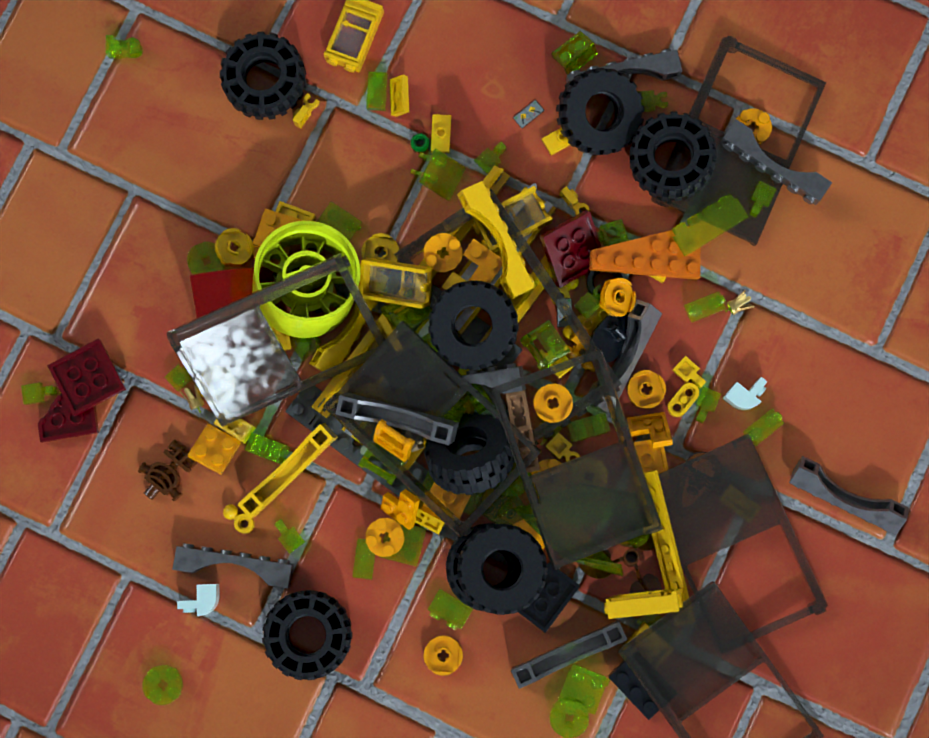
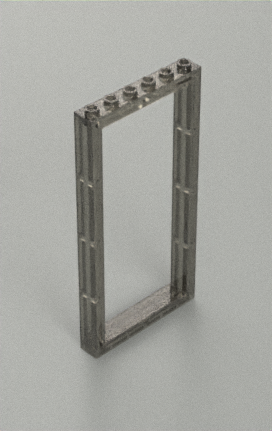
[394,189,622,445]

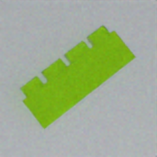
[672,193,749,256]

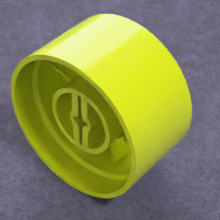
[252,221,360,338]

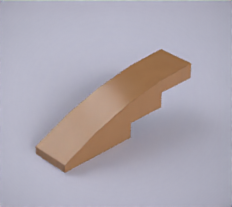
[506,390,540,474]

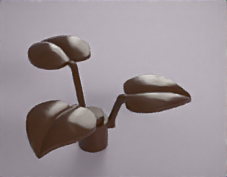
[577,517,662,593]

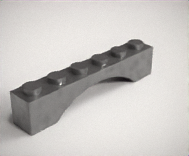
[566,49,682,83]
[720,119,832,205]
[584,299,662,415]
[404,363,526,408]
[336,392,459,445]
[789,456,909,535]
[172,543,294,588]
[511,621,627,689]

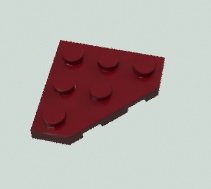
[38,394,99,443]

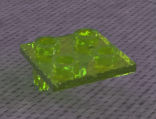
[410,149,466,201]
[317,201,362,241]

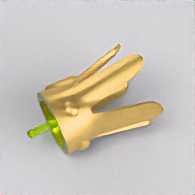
[725,290,755,316]
[179,383,205,413]

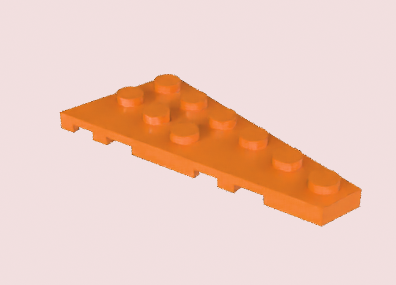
[589,223,701,280]

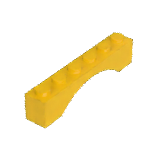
[457,181,535,299]
[309,269,390,377]
[237,423,338,519]

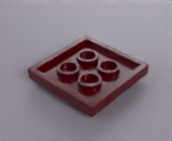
[540,210,601,288]
[47,338,126,417]

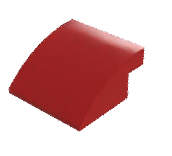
[190,267,278,353]

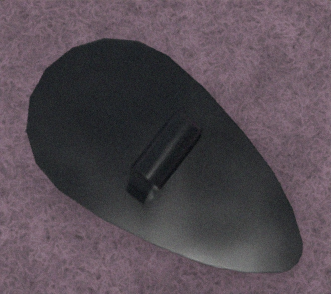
[590,312,629,363]

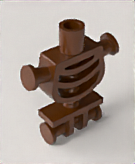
[138,439,198,502]

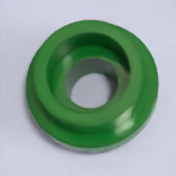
[411,133,429,152]

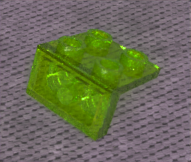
[558,663,610,714]

